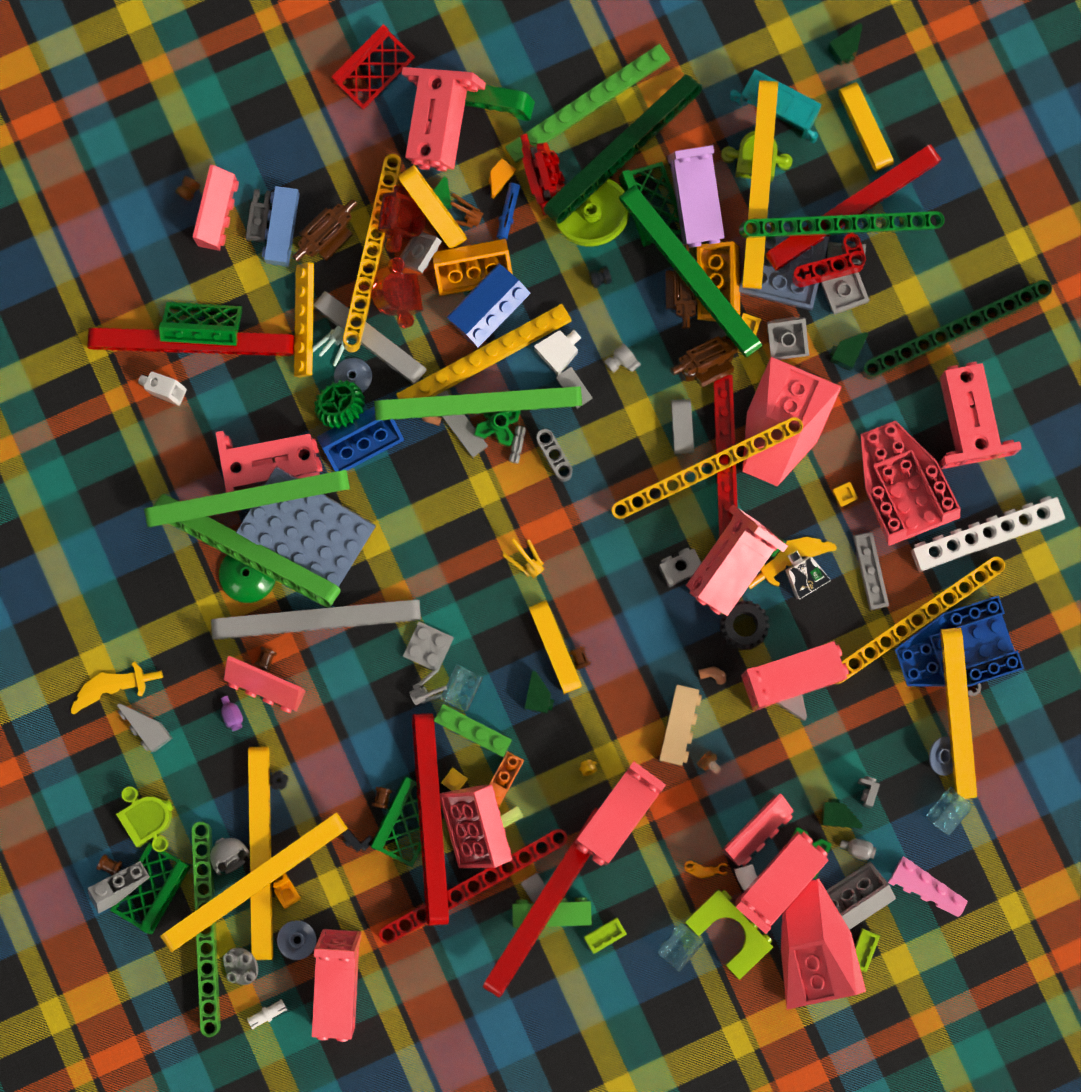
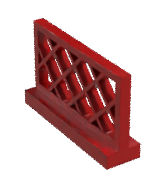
[331,24,415,110]

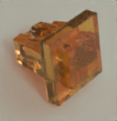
[696,750,722,775]

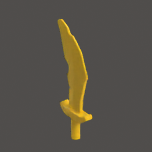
[748,537,837,589]
[71,662,163,714]

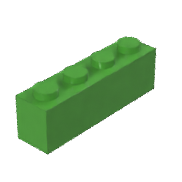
[434,704,512,758]
[512,897,592,928]

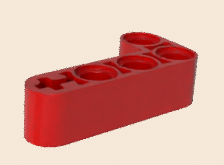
[792,233,866,287]

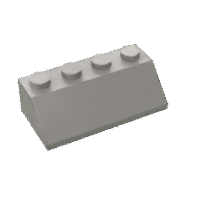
[826,862,896,930]

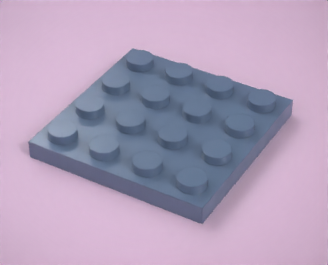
[739,223,829,311]

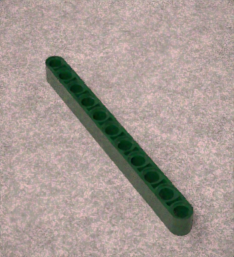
[543,74,702,224]
[862,280,1052,380]

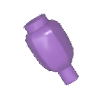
[221,696,243,731]

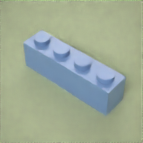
[262,186,300,267]

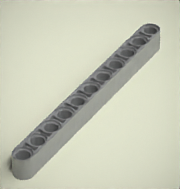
[211,600,421,639]

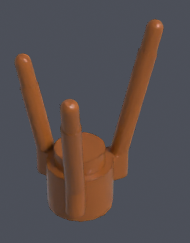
[450,193,484,228]

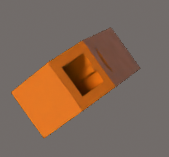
[489,751,524,809]

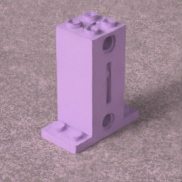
[667,145,725,248]

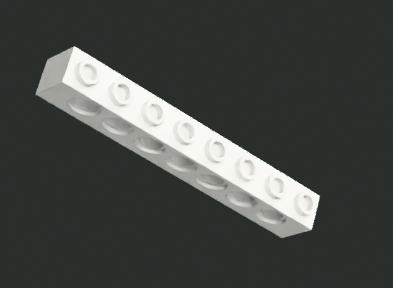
[911,496,1066,572]

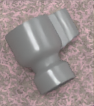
[604,343,641,373]

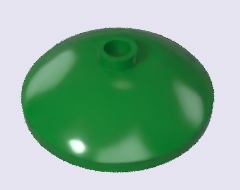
[219,555,276,603]

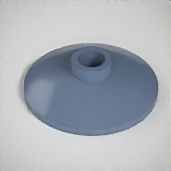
[334,358,372,393]
[929,737,953,776]
[277,920,316,960]

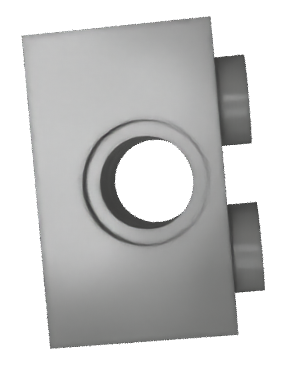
[659,548,701,587]

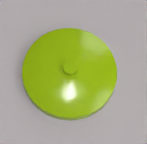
[556,179,630,247]

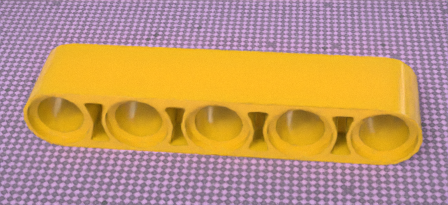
[838,82,894,172]
[398,165,467,249]
[528,600,582,694]

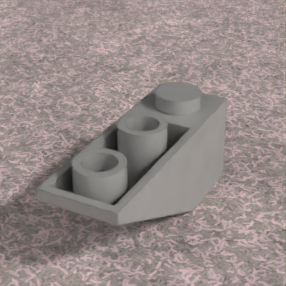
[117,703,173,752]
[88,861,150,913]

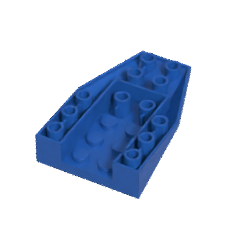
[895,595,1024,687]

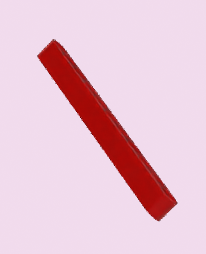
[765,144,942,271]
[87,328,294,356]
[412,713,449,926]
[482,808,599,998]
[379,829,567,944]

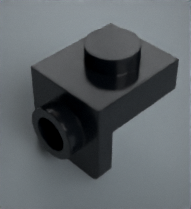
[342,829,372,852]

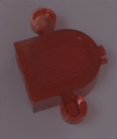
[378,183,426,253]
[371,257,423,329]

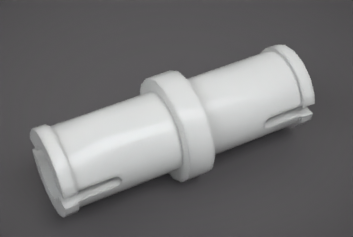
[247,999,287,1029]

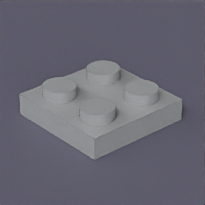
[396,231,442,273]
[821,272,870,315]
[403,622,454,673]

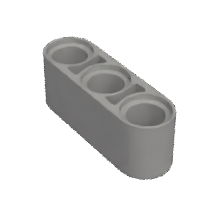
[671,399,694,454]
[537,429,572,482]

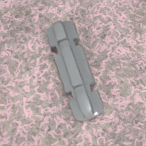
[509,426,526,463]

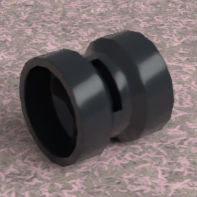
[588,265,612,289]

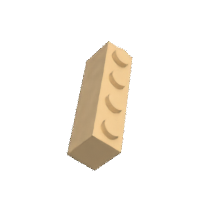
[659,685,702,766]

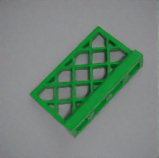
[618,162,681,247]
[159,302,242,346]
[370,776,442,867]
[110,842,191,934]

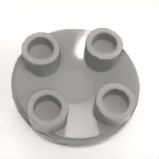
[223,948,258,985]

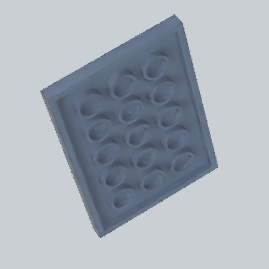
[236,466,376,587]

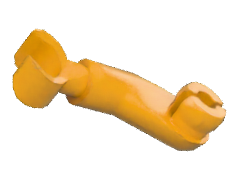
[684,860,728,878]

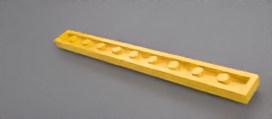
[396,304,572,399]

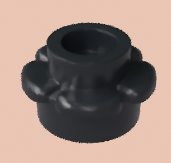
[269,771,289,790]

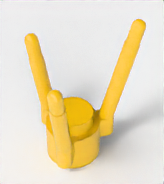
[503,539,545,579]

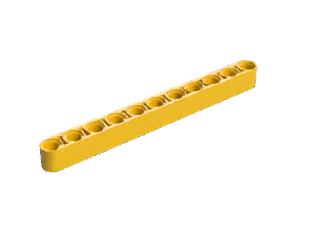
[743,80,778,289]
[343,154,401,352]
[612,417,803,519]
[836,557,1005,684]
[248,746,273,960]
[160,813,348,952]

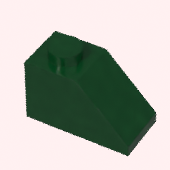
[827,23,863,66]
[829,332,868,371]
[525,671,554,714]
[821,798,863,829]

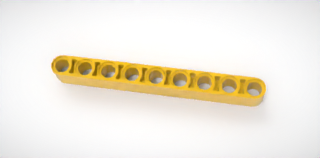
[940,627,977,800]

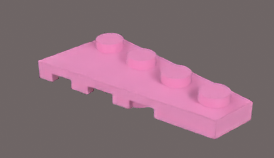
[888,856,968,917]

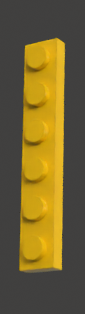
[294,262,314,378]

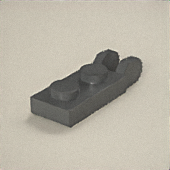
[246,189,271,243]

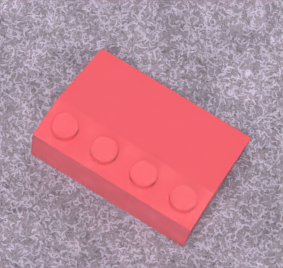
[224,656,306,713]
[440,785,512,868]
[722,793,794,867]

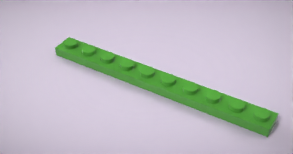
[505,44,670,163]

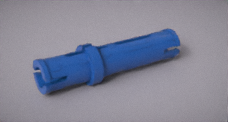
[496,183,520,240]

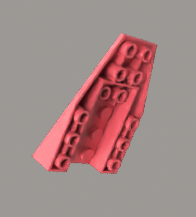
[742,357,841,487]
[860,421,961,546]
[781,879,866,1009]

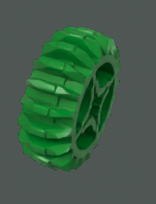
[314,380,365,429]

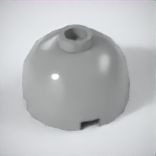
[210,838,250,875]

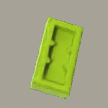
[584,918,627,954]
[855,928,880,972]

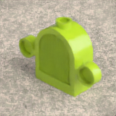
[721,131,793,182]
[116,787,174,852]

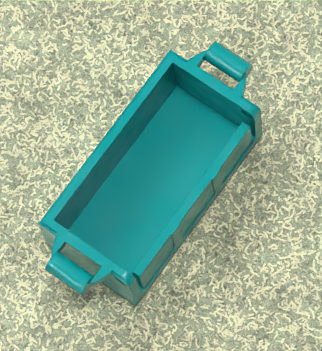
[729,70,822,143]

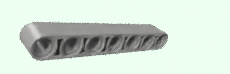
[313,291,427,384]

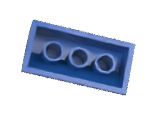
[446,263,531,347]
[317,407,404,472]

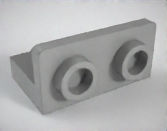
[858,776,880,808]

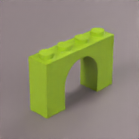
[684,889,773,980]

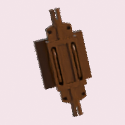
[292,199,358,262]
[665,245,698,328]
[670,335,738,388]

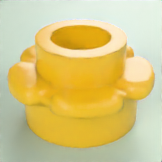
[579,759,597,776]

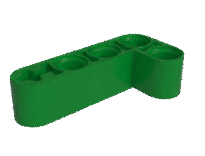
[465,85,535,121]

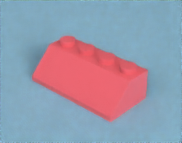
[193,165,239,251]

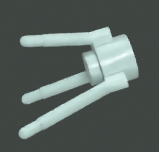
[313,326,349,366]

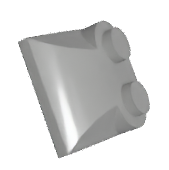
[767,317,809,360]

